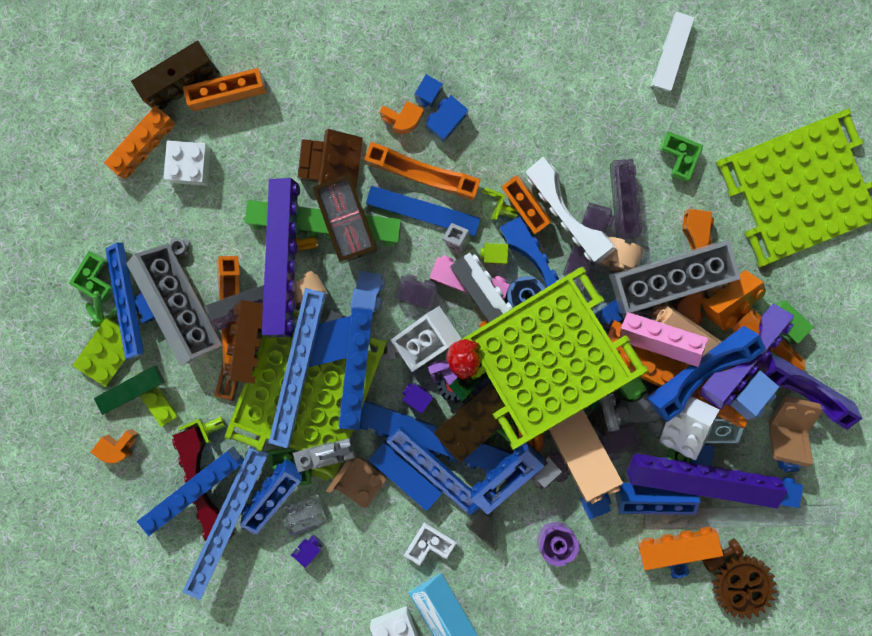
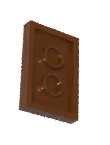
[318,129,363,188]

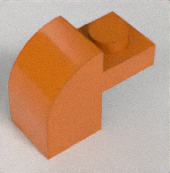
[379,101,424,134]
[90,429,138,463]

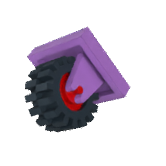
[428,360,473,404]

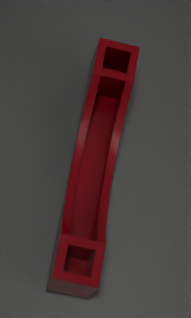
[172,426,235,541]

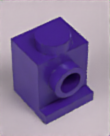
[291,535,323,568]

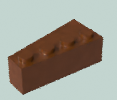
[223,300,263,384]

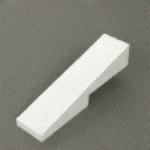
[651,12,694,92]

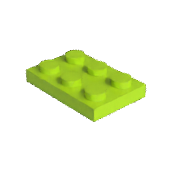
[72,318,126,387]

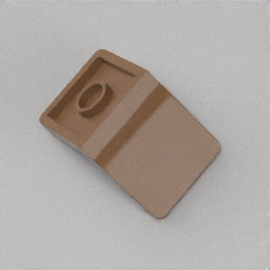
[768,396,823,467]
[326,455,387,508]

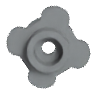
[170,237,189,258]

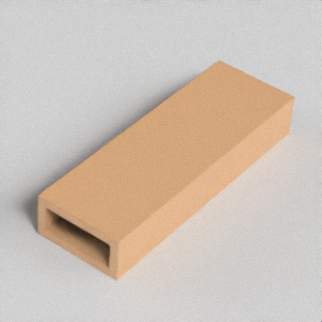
[650,302,758,381]
[548,410,623,504]

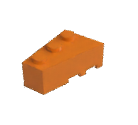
[701,270,766,331]

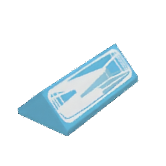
[408,573,478,636]

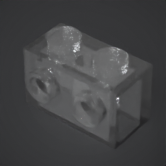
[282,494,328,536]

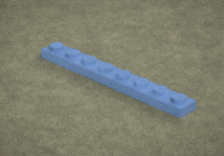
[269,288,326,448]
[182,446,269,600]

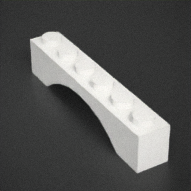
[526,157,617,263]

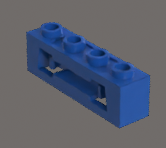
[471,442,544,515]

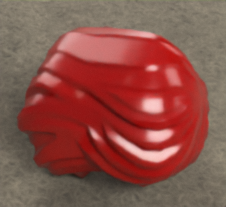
[446,339,481,380]

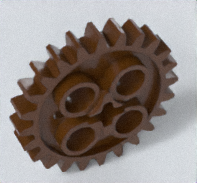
[712,554,777,619]

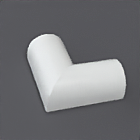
[404,522,457,566]

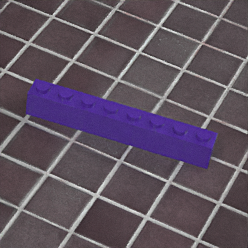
[262,178,300,338]
[627,453,787,509]

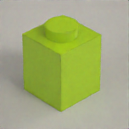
[480,243,508,265]

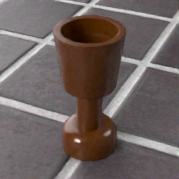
[701,538,744,573]

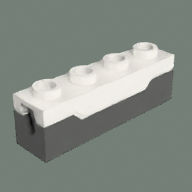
[450,252,513,323]

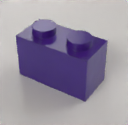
[402,382,433,414]

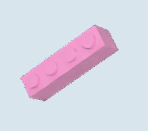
[429,255,510,301]
[620,312,708,367]

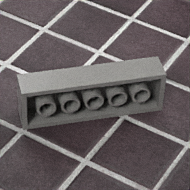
[609,240,740,314]
[126,243,222,366]

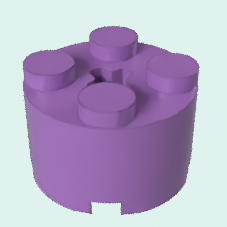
[537,522,579,566]

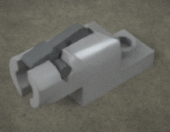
[293,438,355,472]

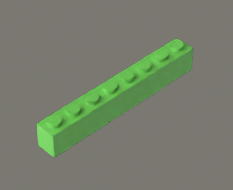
[245,200,402,247]

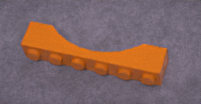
[364,142,481,201]
[673,209,714,325]
[216,256,240,368]

